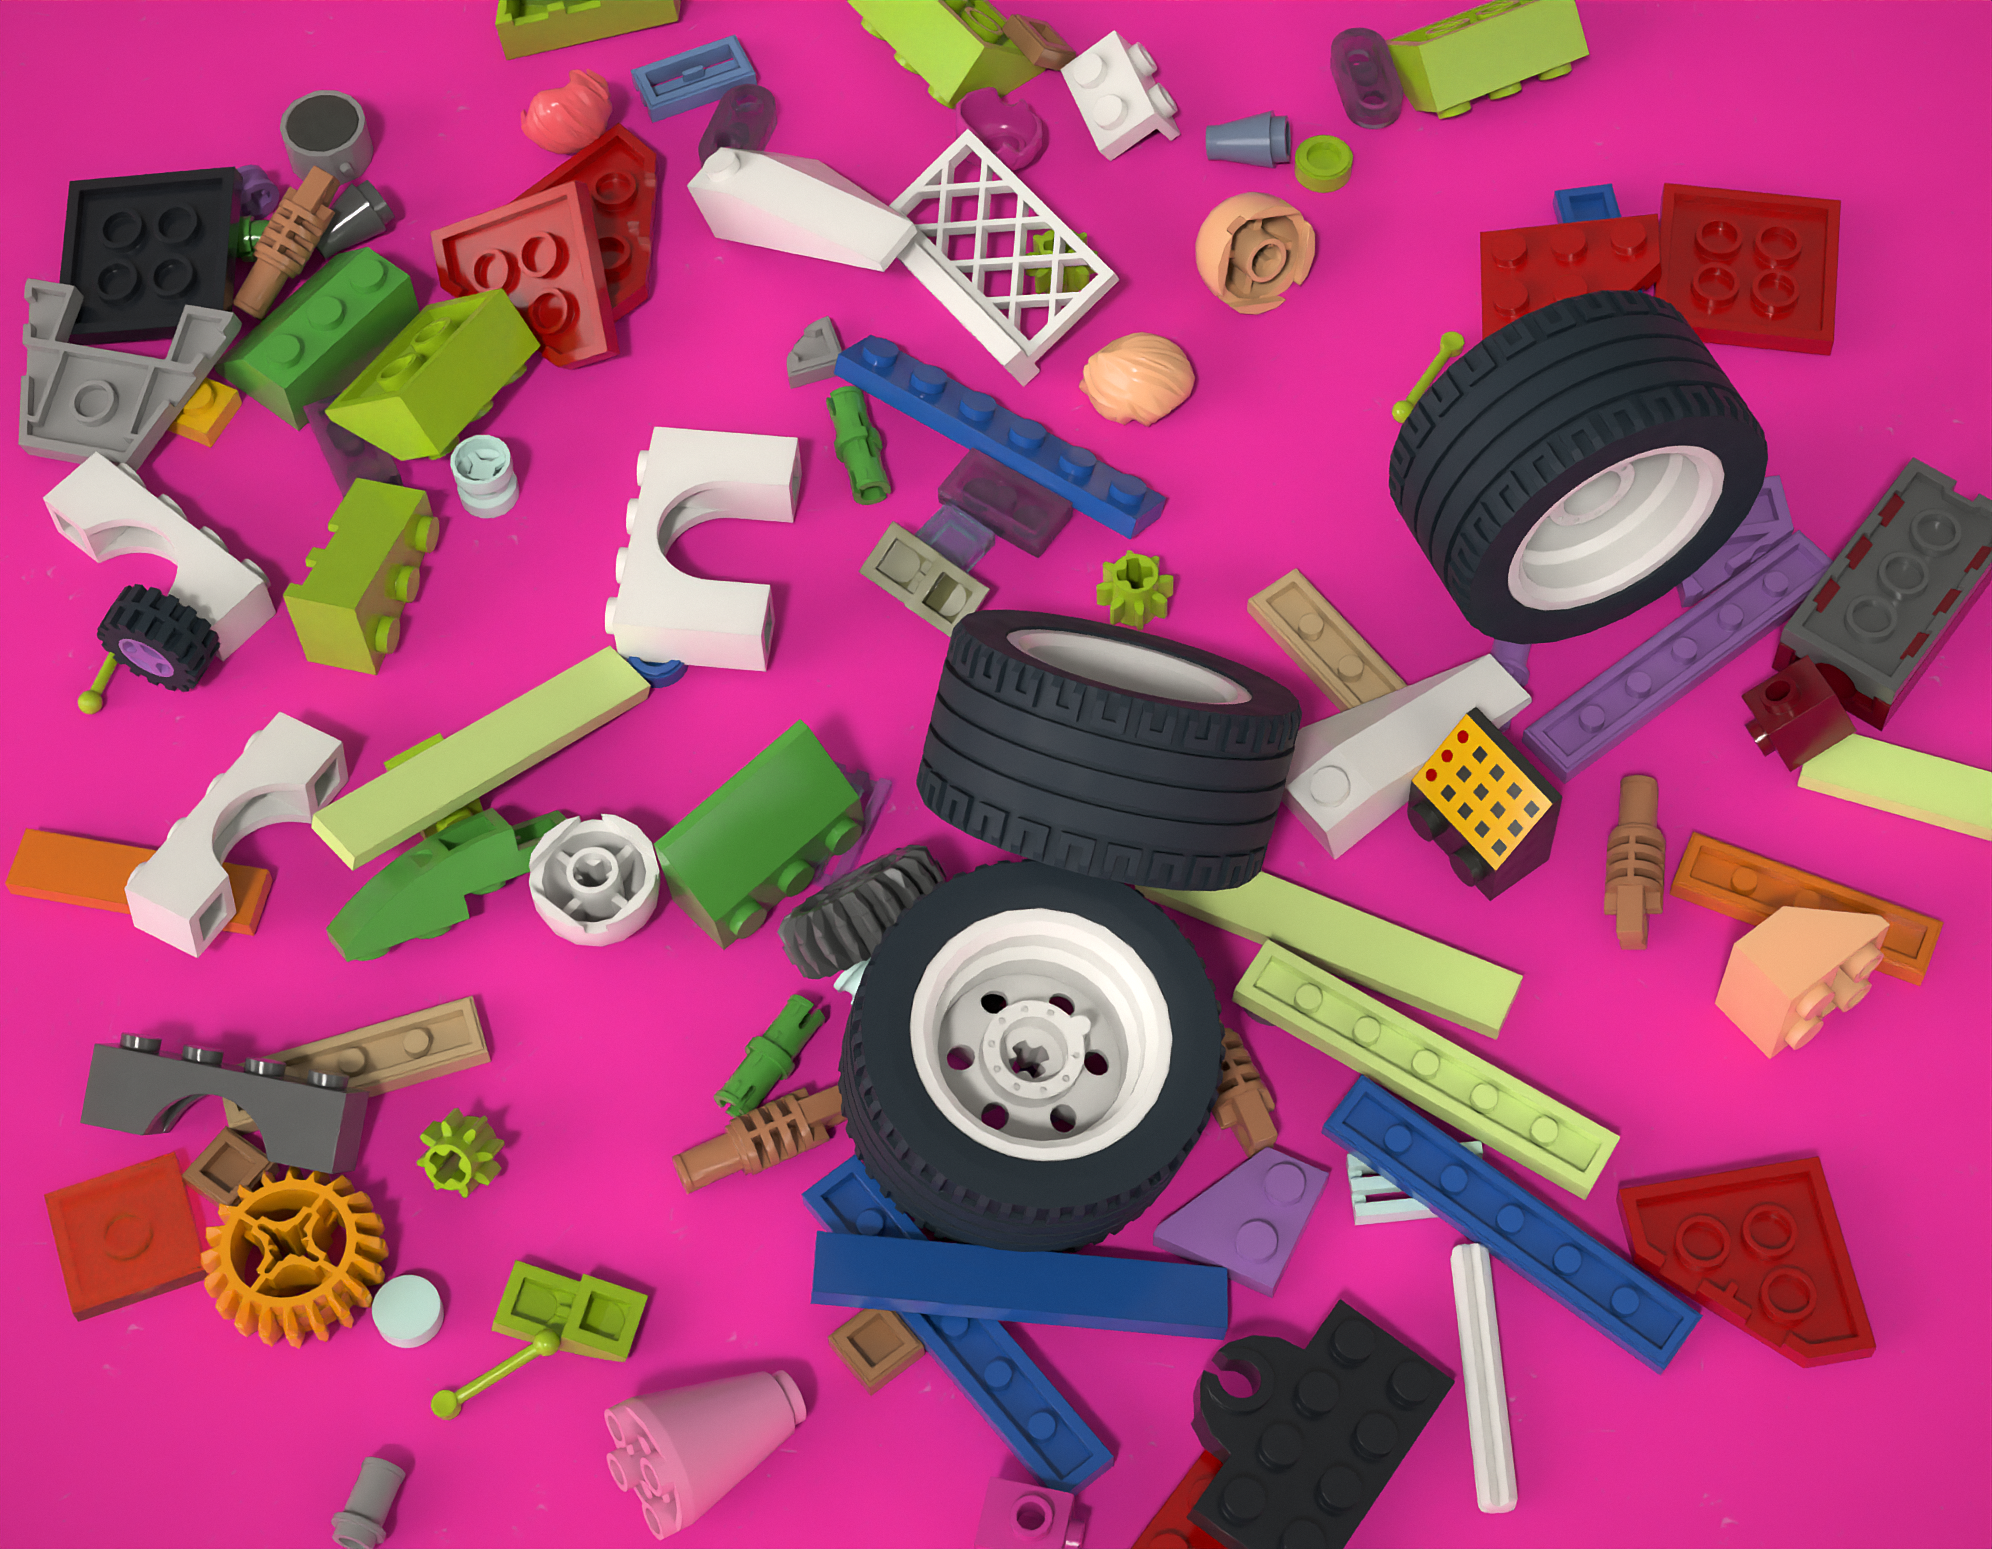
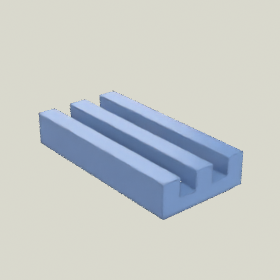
[631,35,757,123]

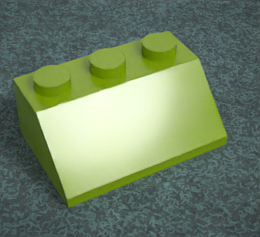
[847,0,1047,109]
[1376,0,1590,119]
[325,288,541,461]

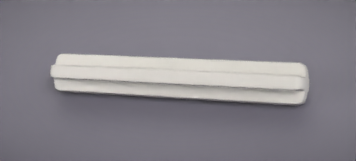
[1450,1243,1518,1514]

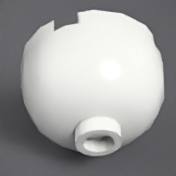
[529,814,661,947]

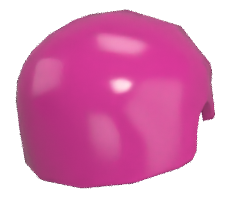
[955,87,1042,171]

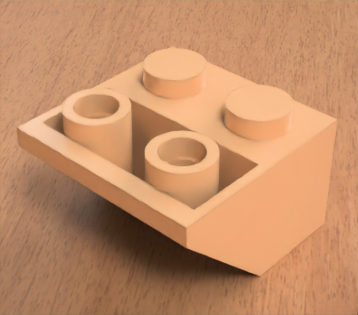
[1715,906,1890,1059]

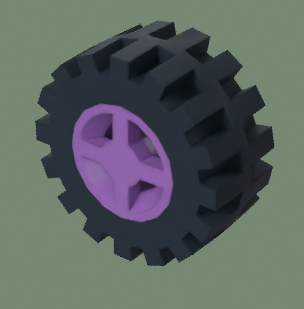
[97,584,221,692]

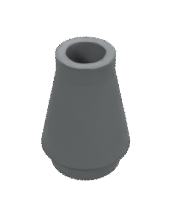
[315,180,395,260]

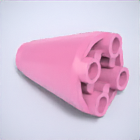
[604,1370,806,1540]

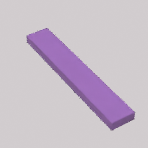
[1522,530,1834,784]

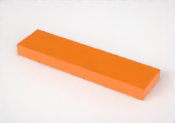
[5,828,273,936]
[1669,832,1944,986]

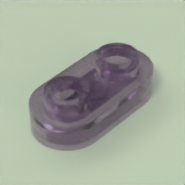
[1330,28,1403,129]
[698,84,777,169]

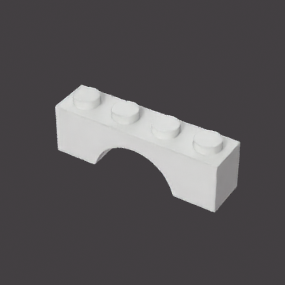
[43,451,276,661]
[124,711,349,958]

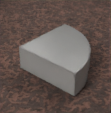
[787,316,842,389]

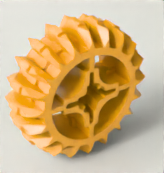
[201,1166,389,1349]

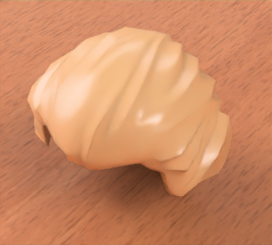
[1079,332,1195,427]

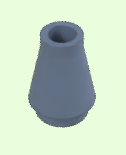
[1206,110,1291,169]

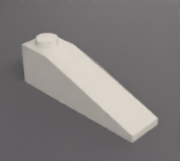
[687,147,917,272]
[1281,654,1532,860]

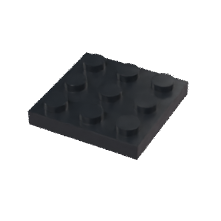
[59,166,243,345]

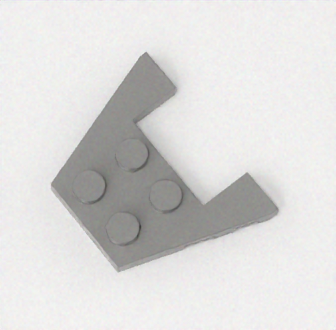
[18,278,242,472]

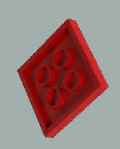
[1653,183,1841,356]

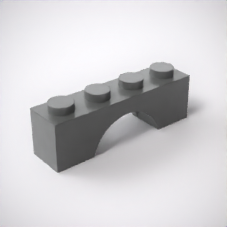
[80,1032,370,1174]

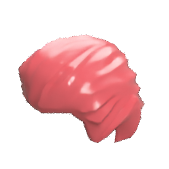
[521,69,612,154]

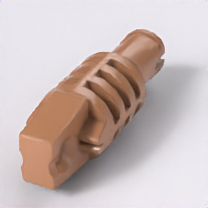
[233,166,340,321]
[1604,775,1666,950]
[1211,1018,1278,1159]
[672,1085,848,1194]

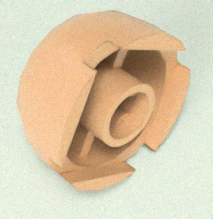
[1195,192,1315,315]

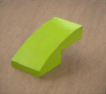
[491,1260,648,1362]

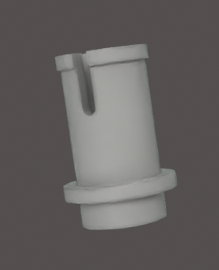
[331,1457,406,1549]

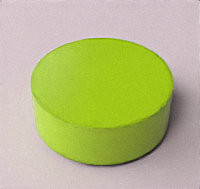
[1294,135,1353,193]

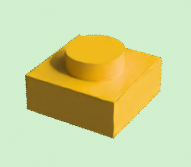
[167,377,242,448]

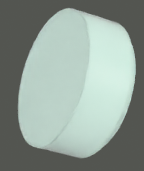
[372,1275,444,1348]

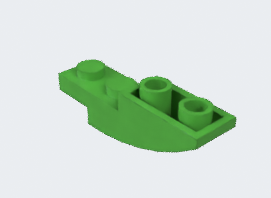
[326,808,567,962]

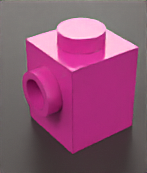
[974,1476,1085,1549]

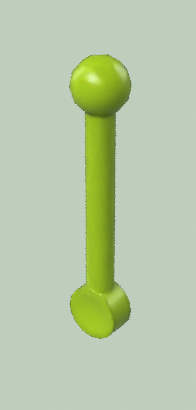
[1392,331,1464,423]
[78,652,118,714]
[431,1329,561,1420]

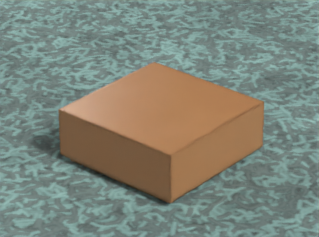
[1001,14,1077,71]
[181,1126,280,1208]
[827,1308,925,1396]

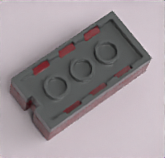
[1772,457,1992,732]

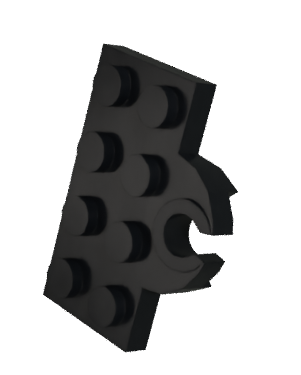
[1186,1299,1455,1549]

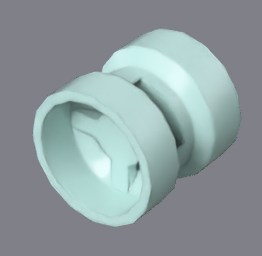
[450,435,519,518]

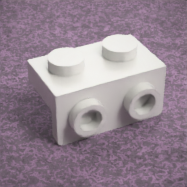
[1060,30,1180,161]

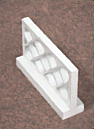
[888,129,1120,387]

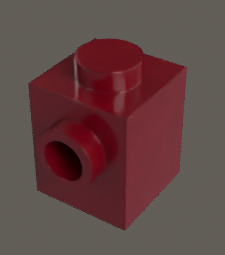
[1741,655,1857,772]

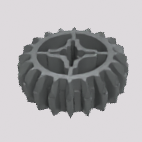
[777,845,947,979]

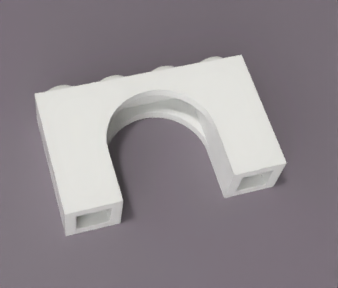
[605,427,802,672]

